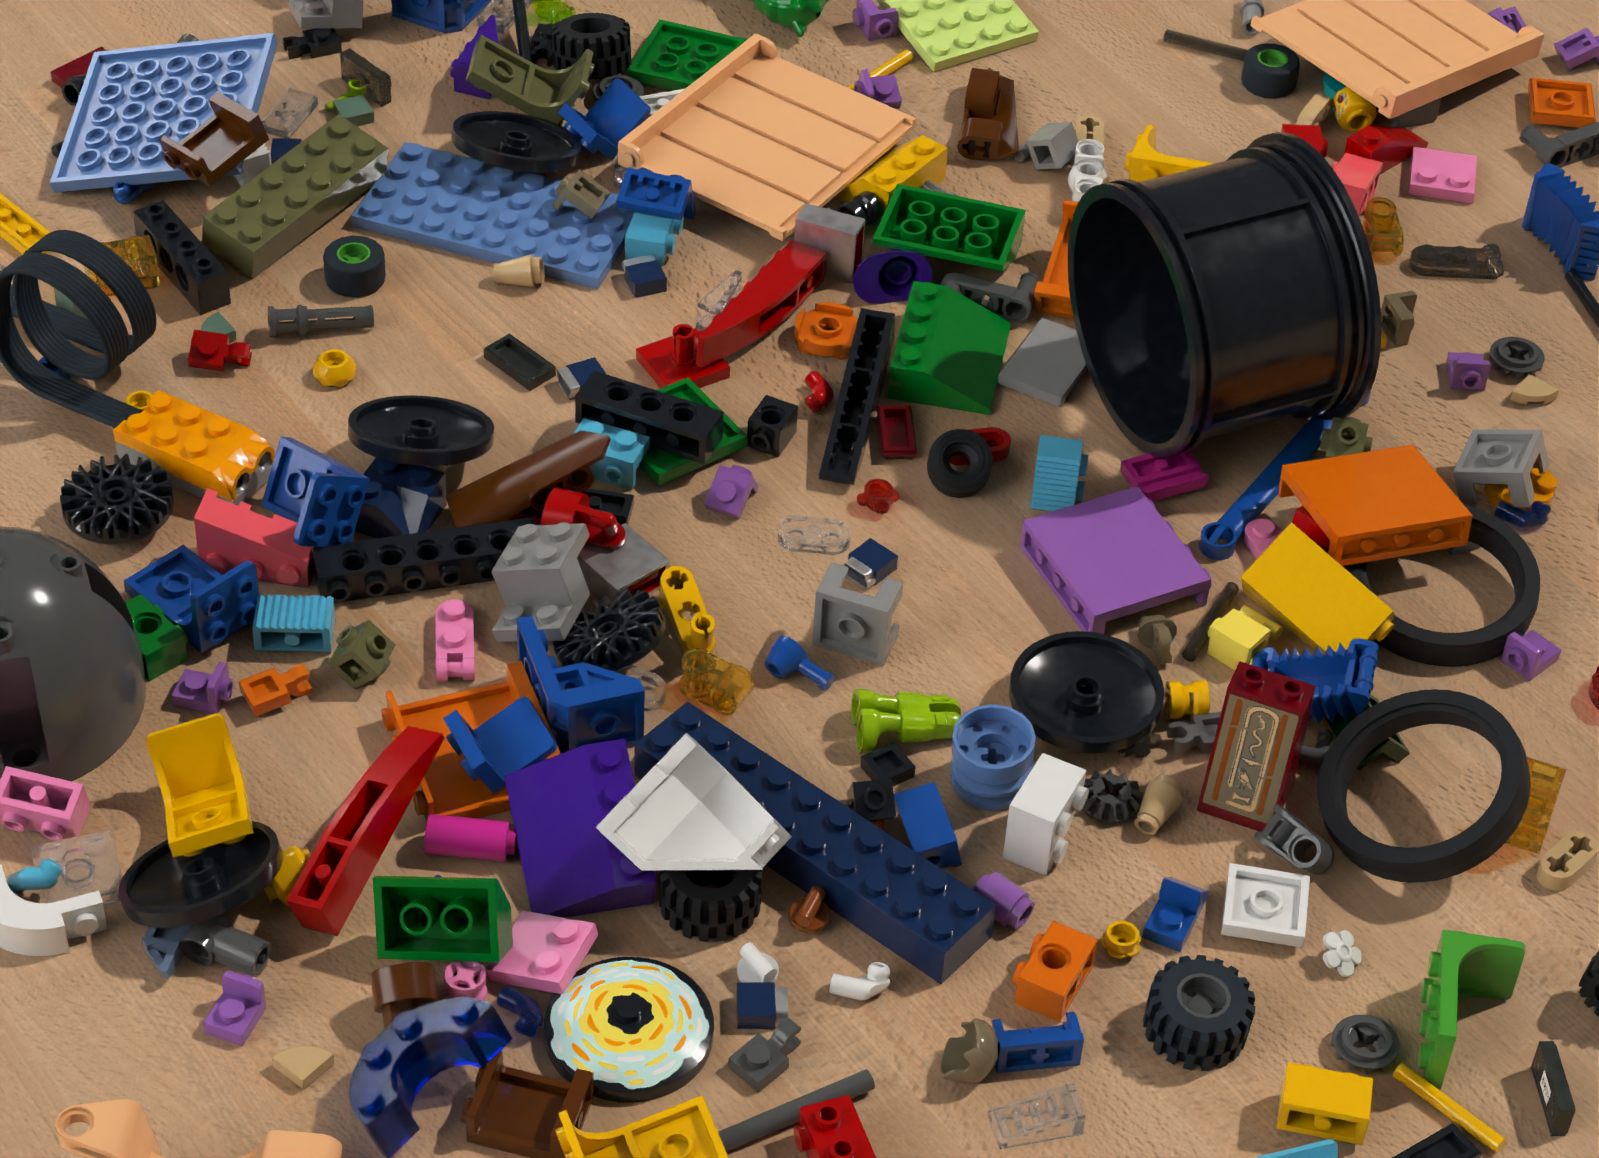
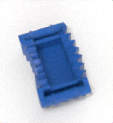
[1522,164,1599,281]
[1251,638,1379,725]

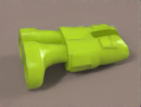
[851,689,961,754]

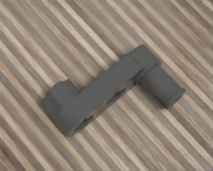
[1519,121,1599,168]
[940,272,1041,322]

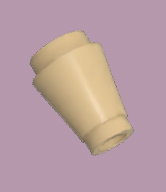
[493,254,545,287]
[1135,775,1183,835]

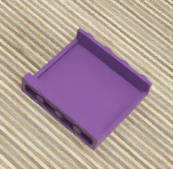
[1020,486,1212,634]

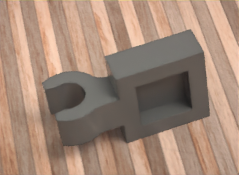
[728,1018,801,1093]

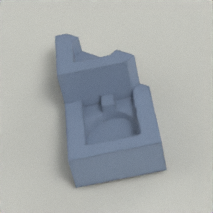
[142,924,193,979]

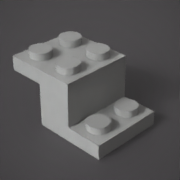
[288,0,363,29]
[492,522,590,642]

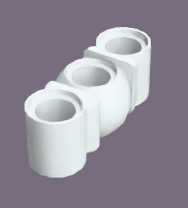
[1067,139,1109,202]

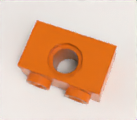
[1012,921,1098,1023]

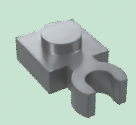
[1167,711,1221,754]

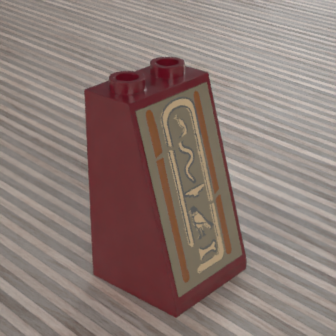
[1197,661,1316,832]

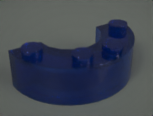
[349,996,513,1158]

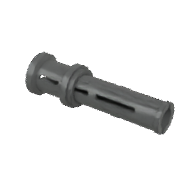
[268,305,374,337]

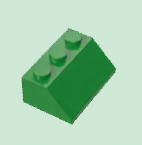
[373,876,513,962]

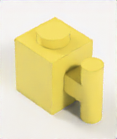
[1207,605,1283,670]

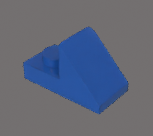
[1142,877,1210,952]

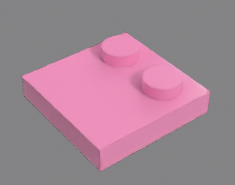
[1408,147,1477,204]
[486,911,599,994]

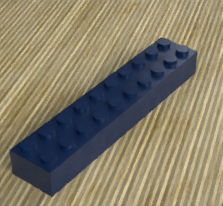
[634,701,996,984]

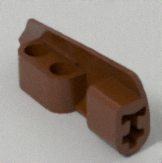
[957,68,1019,160]
[446,431,611,527]

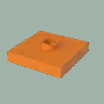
[1528,78,1596,128]

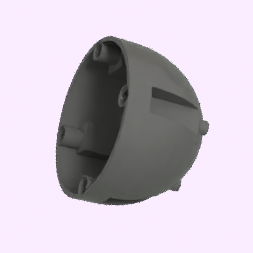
[0,526,146,782]

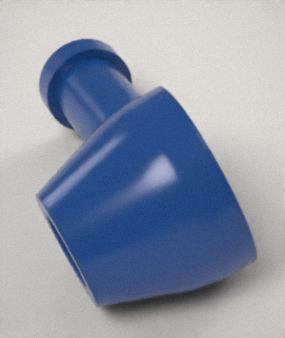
[765,635,835,691]

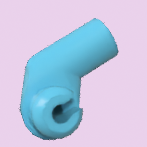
[6,859,62,894]

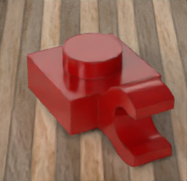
[188,330,252,372]

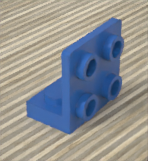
[616,167,696,221]

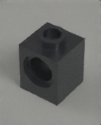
[747,395,798,457]

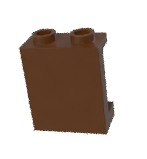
[159,92,269,187]
[461,1050,594,1158]

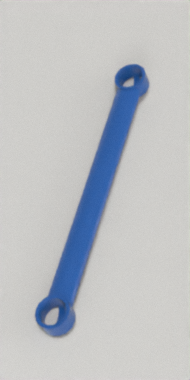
[1199,388,1372,560]

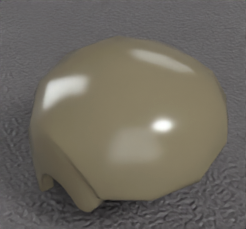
[940,1018,998,1084]

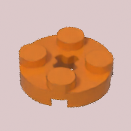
[794,302,858,360]

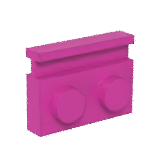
[1120,451,1209,501]

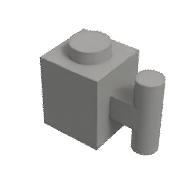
[1014,122,1079,170]

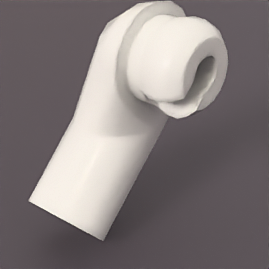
[829,962,890,1001]

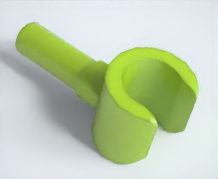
[324,79,367,112]

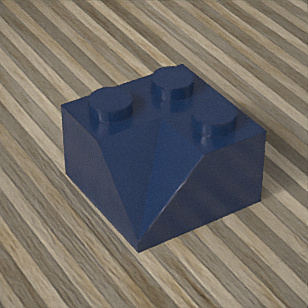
[355,457,447,538]

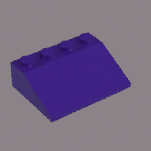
[504,739,657,918]

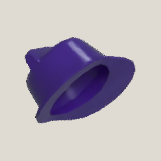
[853,249,933,304]

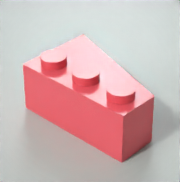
[1333,153,1383,216]
[194,488,315,588]

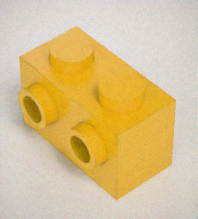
[1276,1062,1374,1145]

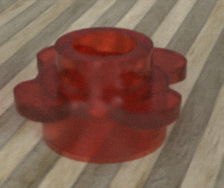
[857,479,899,514]

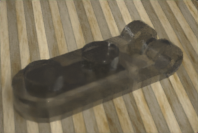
[1409,244,1504,280]

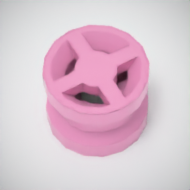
[444,961,487,1012]

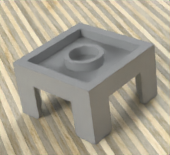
[1453,429,1549,507]
[812,562,903,666]

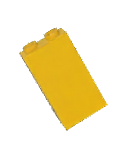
[1241,522,1394,655]

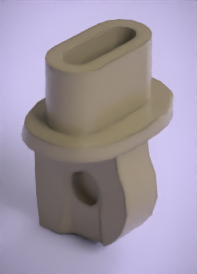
[1138,615,1177,664]

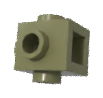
[1320,416,1373,458]
[328,620,396,689]

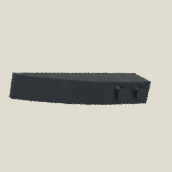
[819,308,895,485]

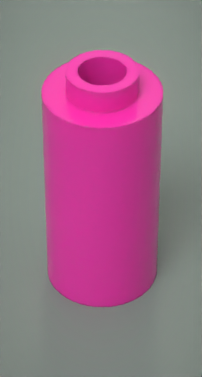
[424,814,517,862]

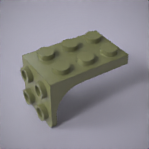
[466,34,595,124]

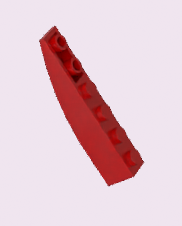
[694,240,827,367]
[286,726,445,936]

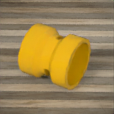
[1164,680,1210,719]

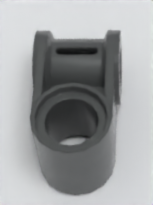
[1254,804,1334,874]

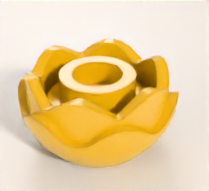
[313,349,357,388]

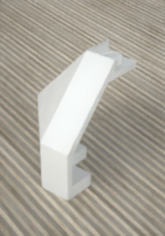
[596,733,792,871]

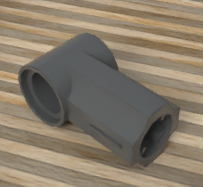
[180,914,271,976]

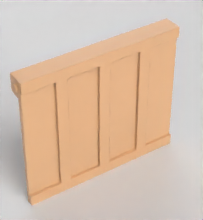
[1250,0,1545,119]
[618,33,916,241]

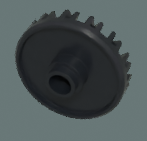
[60,454,174,545]
[553,589,666,672]

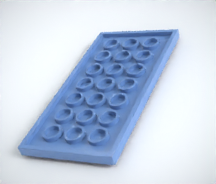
[351,142,635,289]

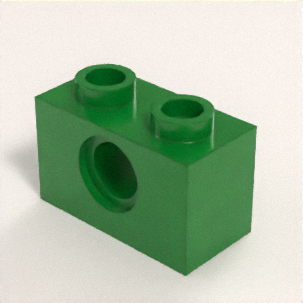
[125,594,188,681]

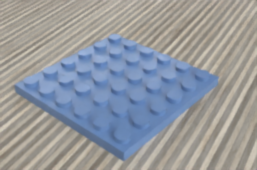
[50,33,278,193]

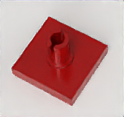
[636,324,730,388]

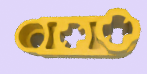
[659,566,716,665]

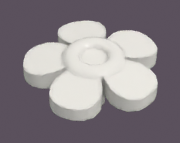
[1323,930,1362,977]

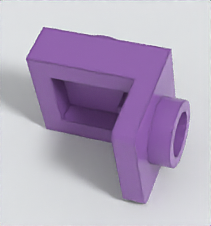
[853,0,898,41]
[704,465,759,519]

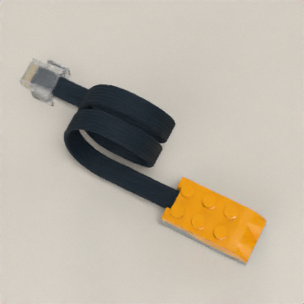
[0,230,275,506]

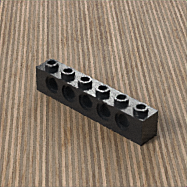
[312,517,536,603]

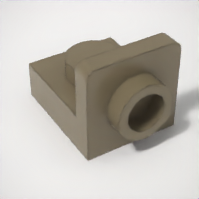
[553,169,611,218]
[1381,291,1417,346]

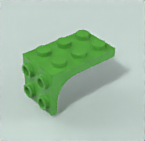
[1418,929,1525,1089]

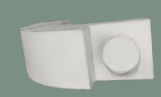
[0,864,107,956]

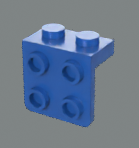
[558,78,651,160]
[443,697,557,794]

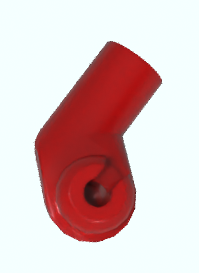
[804,371,834,413]

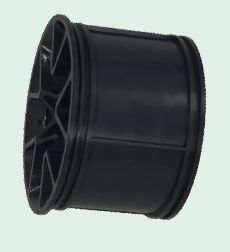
[1068,132,1382,458]

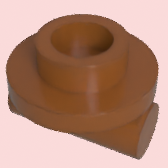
[789,886,830,933]

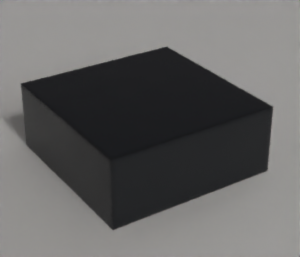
[860,742,916,787]

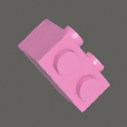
[0,766,91,841]

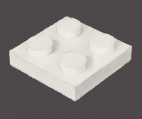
[1221,863,1310,948]

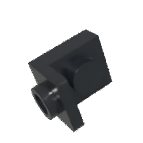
[847,779,896,822]

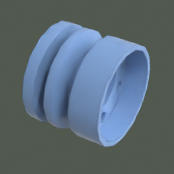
[950,704,1036,811]

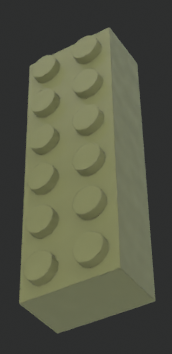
[202,114,389,279]

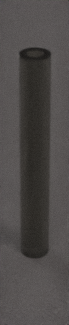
[1163,29,1248,62]
[1182,582,1239,662]

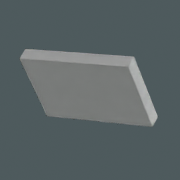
[998,318,1088,407]

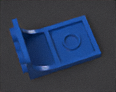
[261,437,370,547]
[124,545,259,653]

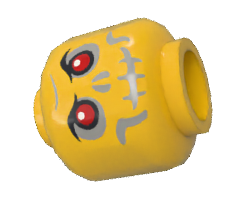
[1332,86,1377,132]

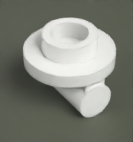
[737,942,779,982]

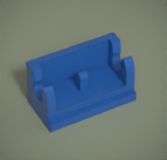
[894,782,962,869]
[991,1012,1084,1073]

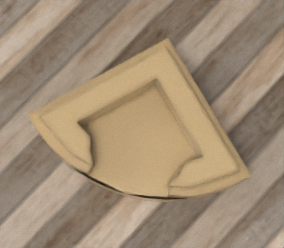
[1510,374,1559,405]
[272,1046,334,1090]

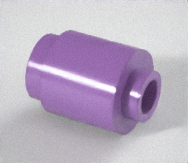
[973,872,1035,930]

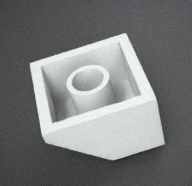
[1003,753,1089,876]

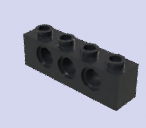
[133,200,231,315]
[575,371,724,464]

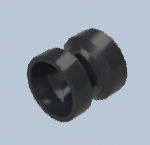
[837,191,883,227]

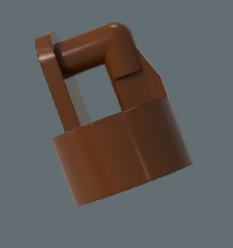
[370,962,440,1059]

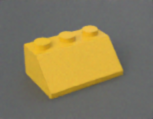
[835,135,948,221]

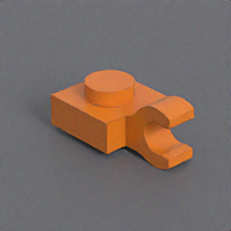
[238,664,313,717]

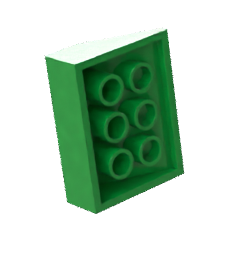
[872,184,1026,271]
[887,281,1011,415]

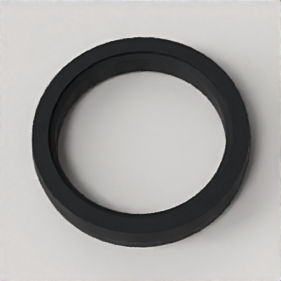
[1343,504,1540,667]
[1317,689,1531,883]

